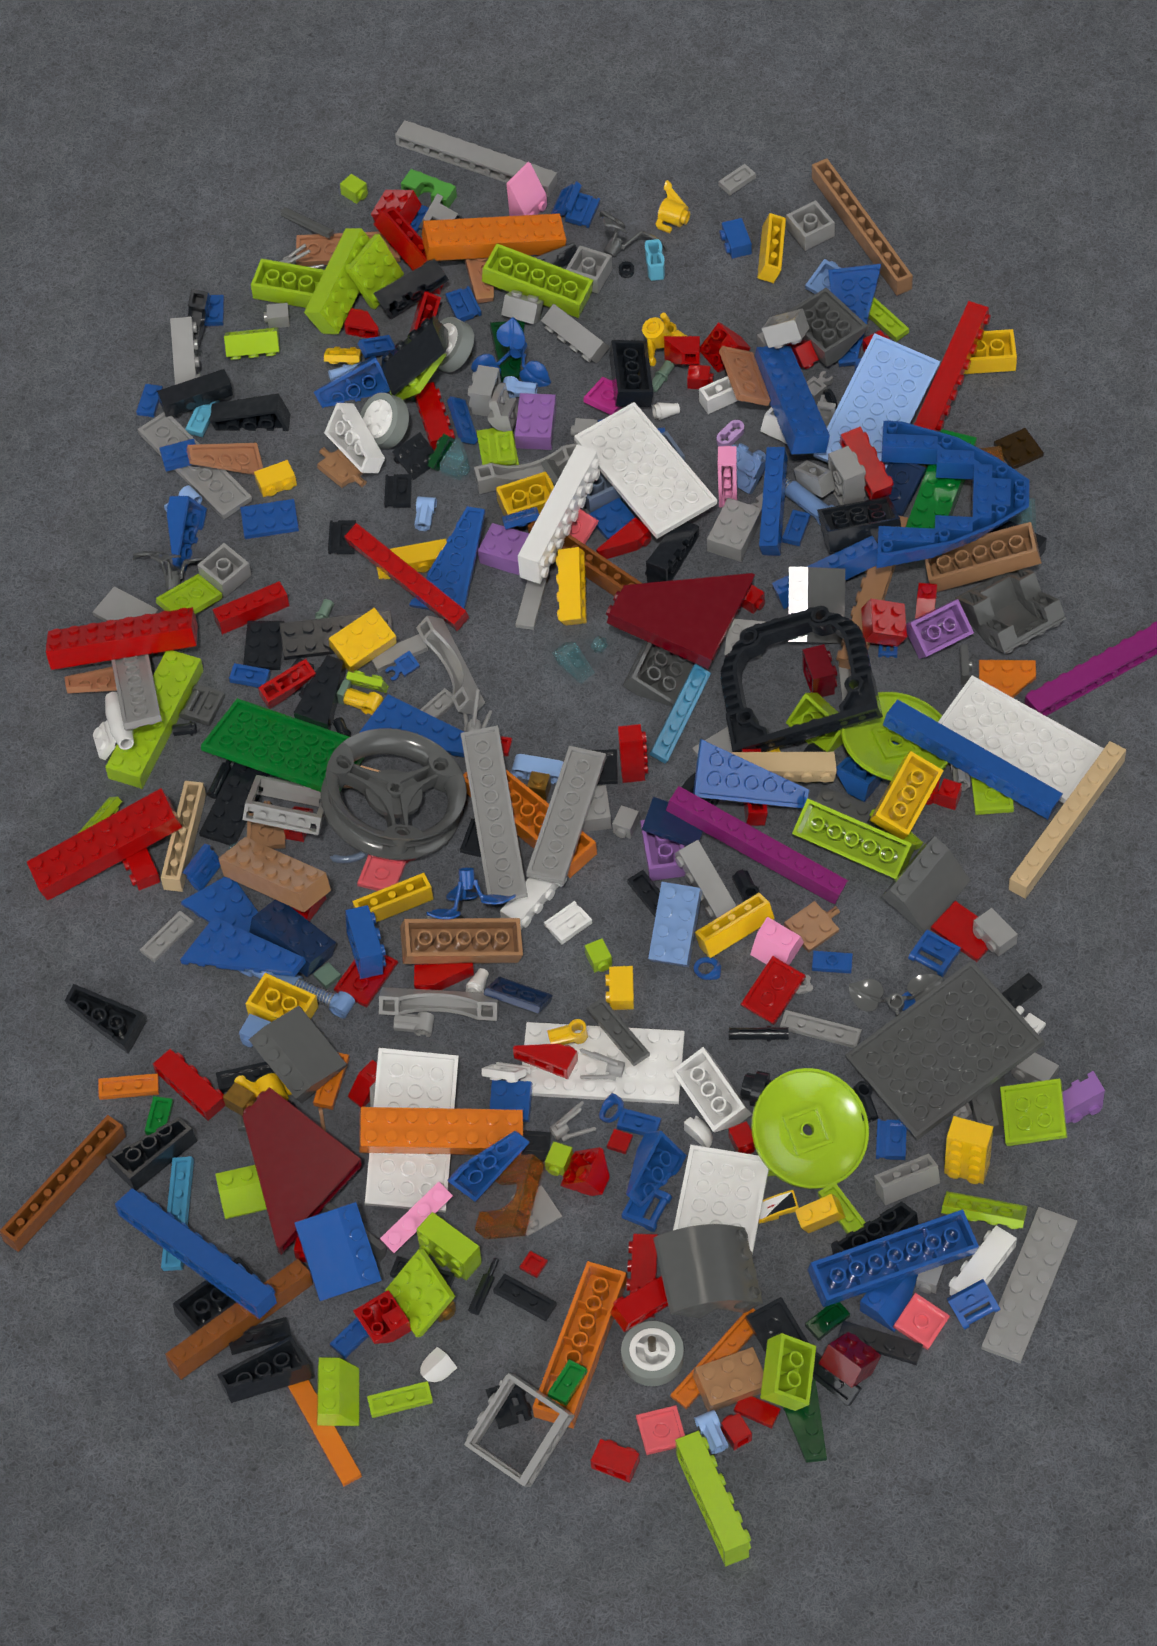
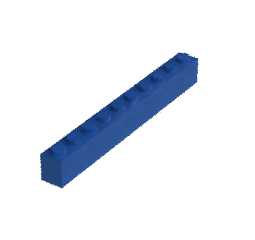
[883,699,1063,819]
[115,1188,277,1319]

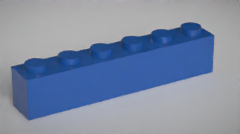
[759,447,788,556]
[772,536,878,609]

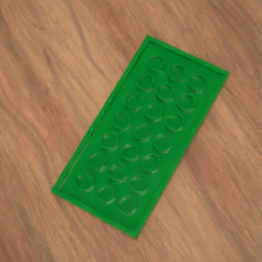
[201,698,365,792]

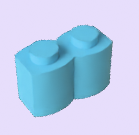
[645,239,665,281]

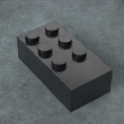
[609,340,653,407]
[173,1257,254,1334]

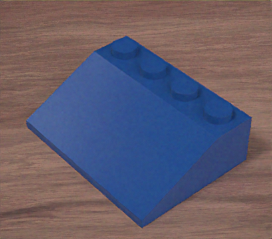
[294,1202,382,1301]

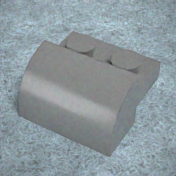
[487,383,518,432]

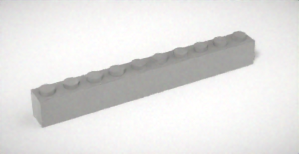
[395,120,558,198]

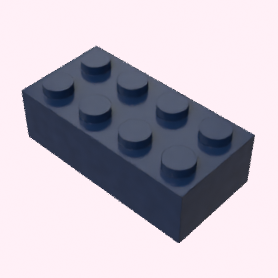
[249,899,336,977]

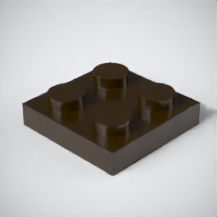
[994,428,1044,469]

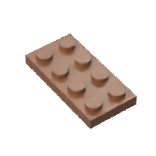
[719,346,771,406]

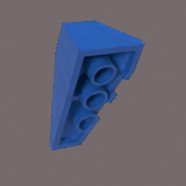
[314,355,390,408]
[167,496,207,571]
[836,741,898,802]
[626,1130,687,1207]
[447,1131,530,1202]
[860,1274,918,1333]

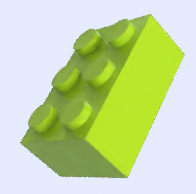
[416,1212,482,1280]
[760,1333,816,1411]

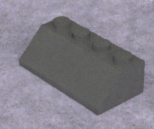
[969,1076,1006,1136]

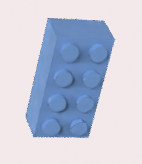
[648,882,702,967]

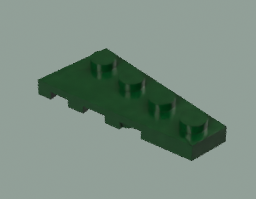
[490,321,525,381]
[782,1380,827,1463]

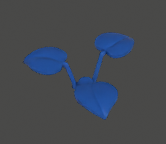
[471,317,551,387]
[426,867,516,919]

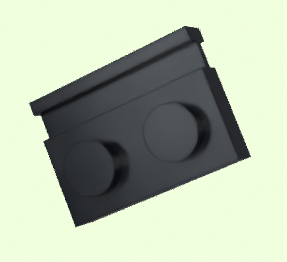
[384,474,412,508]
[328,520,356,554]
[514,1130,551,1162]

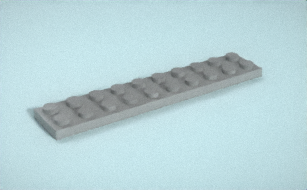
[461,725,528,905]

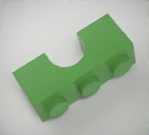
[401,169,457,208]

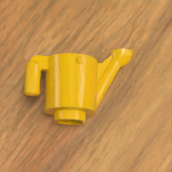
[656,180,690,233]
[642,312,671,366]
[234,1073,292,1101]

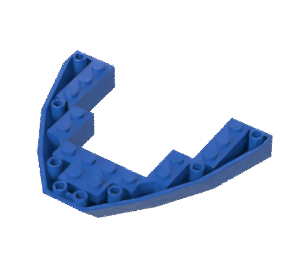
[876,421,1029,569]

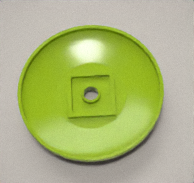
[841,692,948,781]
[751,1068,869,1189]

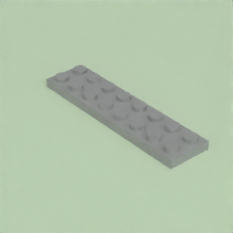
[138,412,252,520]
[111,654,162,730]
[526,746,606,885]
[981,1207,1077,1364]

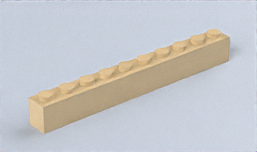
[1009,741,1126,899]

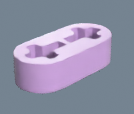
[717,420,744,446]

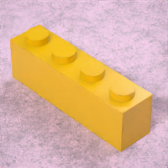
[757,213,786,283]
[377,539,447,579]
[556,547,587,625]
[352,873,433,922]
[695,893,775,958]

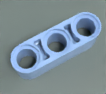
[511,754,563,784]

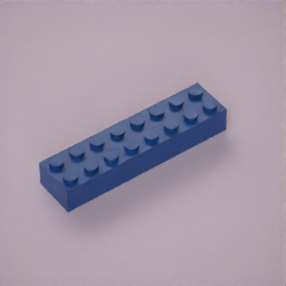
[755,346,830,454]
[807,1209,979,1307]

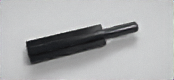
[207,759,232,799]
[468,1258,499,1315]

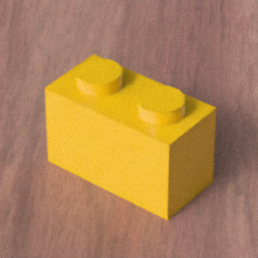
[254,460,297,498]
[605,966,634,1010]
[795,1194,846,1233]

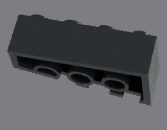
[373,259,449,319]
[210,393,291,431]
[645,522,699,583]
[294,655,346,730]
[64,984,147,1054]
[105,1117,197,1191]
[831,1201,919,1255]
[217,1336,313,1403]

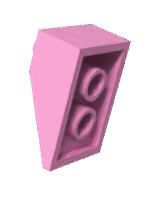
[506,162,547,216]

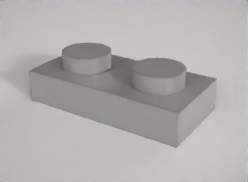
[719,164,756,195]

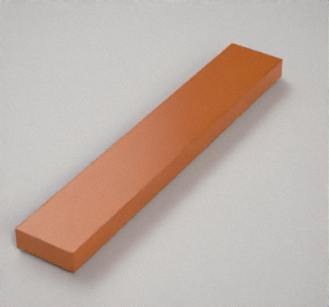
[670,1308,756,1409]
[288,1380,362,1487]

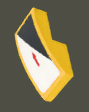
[759,1190,799,1224]

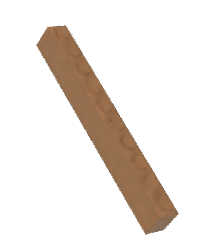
[812,158,913,296]
[836,516,908,670]

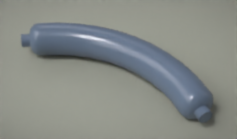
[330,851,369,863]

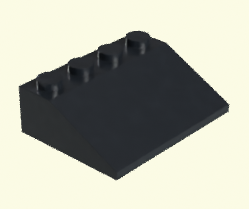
[381,315,448,396]
[817,496,901,552]

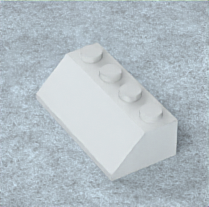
[672,1047,752,1132]

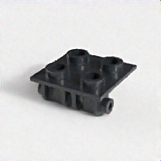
[392,432,434,480]

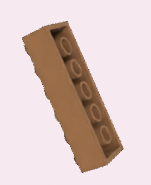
[925,522,1042,592]
[218,837,331,912]
[400,918,523,964]

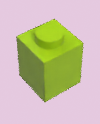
[340,174,368,204]
[584,938,612,973]
[545,1141,573,1176]

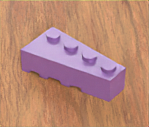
[1063,1071,1105,1124]

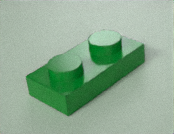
[145,1096,174,1135]
[548,1359,588,1406]

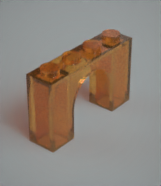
[475,1154,544,1239]

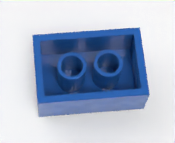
[345,905,386,979]

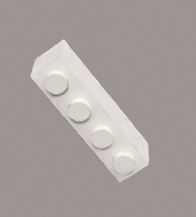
[500,877,567,929]
[949,1225,1017,1296]

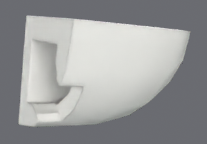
[684,1116,713,1148]
[420,1347,457,1382]

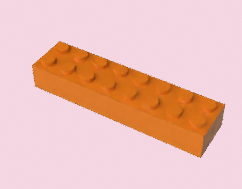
[421,213,566,261]
[463,770,597,878]
[359,1107,523,1156]
[532,1261,627,1429]

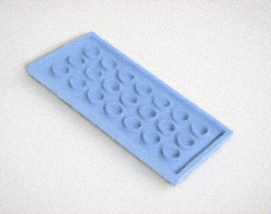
[814,333,940,469]

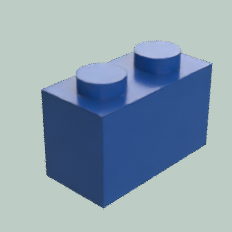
[719,218,752,259]

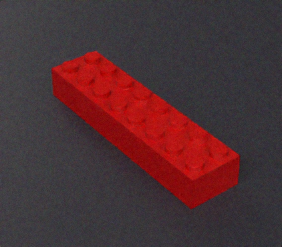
[45,607,198,670]
[27,788,183,900]

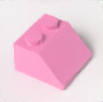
[750,917,804,965]

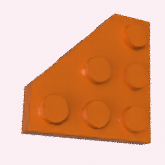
[979,660,1036,698]

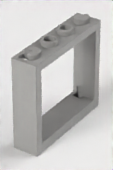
[243,775,325,835]
[464,1373,575,1487]

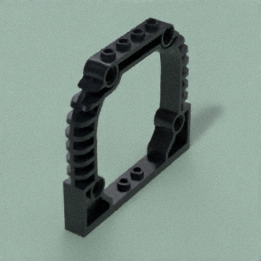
[720,606,883,752]

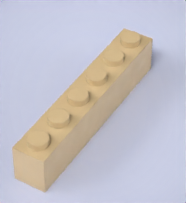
[730,752,837,783]
[161,781,206,892]

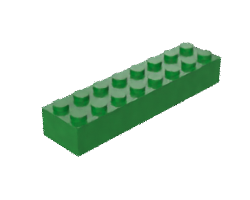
[906,429,977,560]

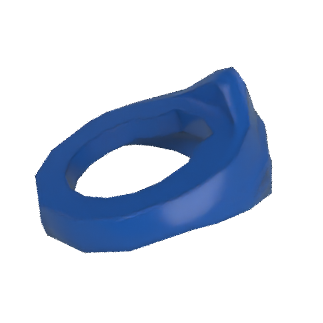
[693,957,721,980]
[599,1093,624,1123]

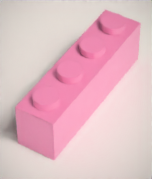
[718,446,737,507]
[379,1182,453,1254]

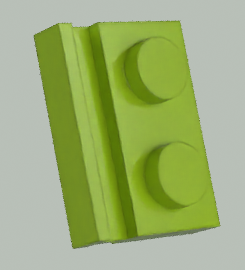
[486,431,516,465]
[346,670,389,693]

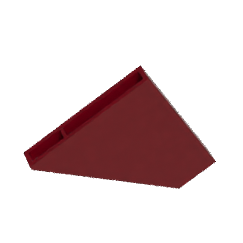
[606,573,755,669]
[242,1087,362,1255]

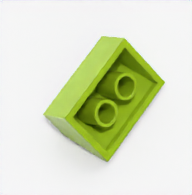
[224,327,280,360]
[786,693,843,752]
[215,1165,267,1219]
[317,1357,359,1426]

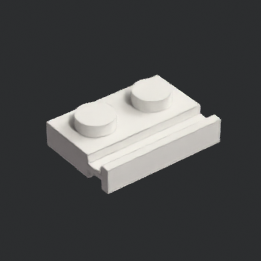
[544,901,592,945]
[482,1062,531,1083]

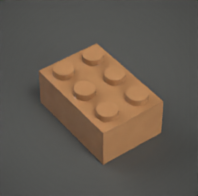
[693,1347,764,1412]

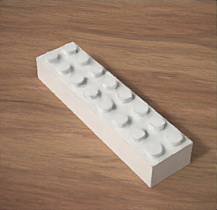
[518,445,600,584]

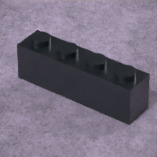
[157,369,233,417]

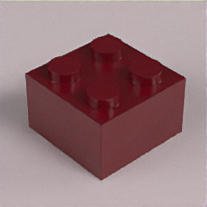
[802,644,837,697]
[819,1331,881,1388]

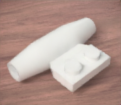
[93,692,134,760]

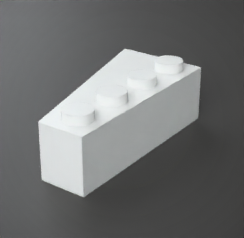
[324,403,385,473]

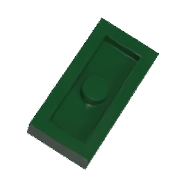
[427,434,455,471]
[805,1302,850,1341]

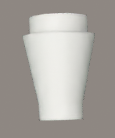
[652,402,680,420]
[466,968,489,993]

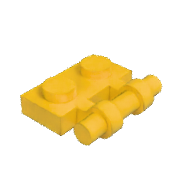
[324,346,363,365]

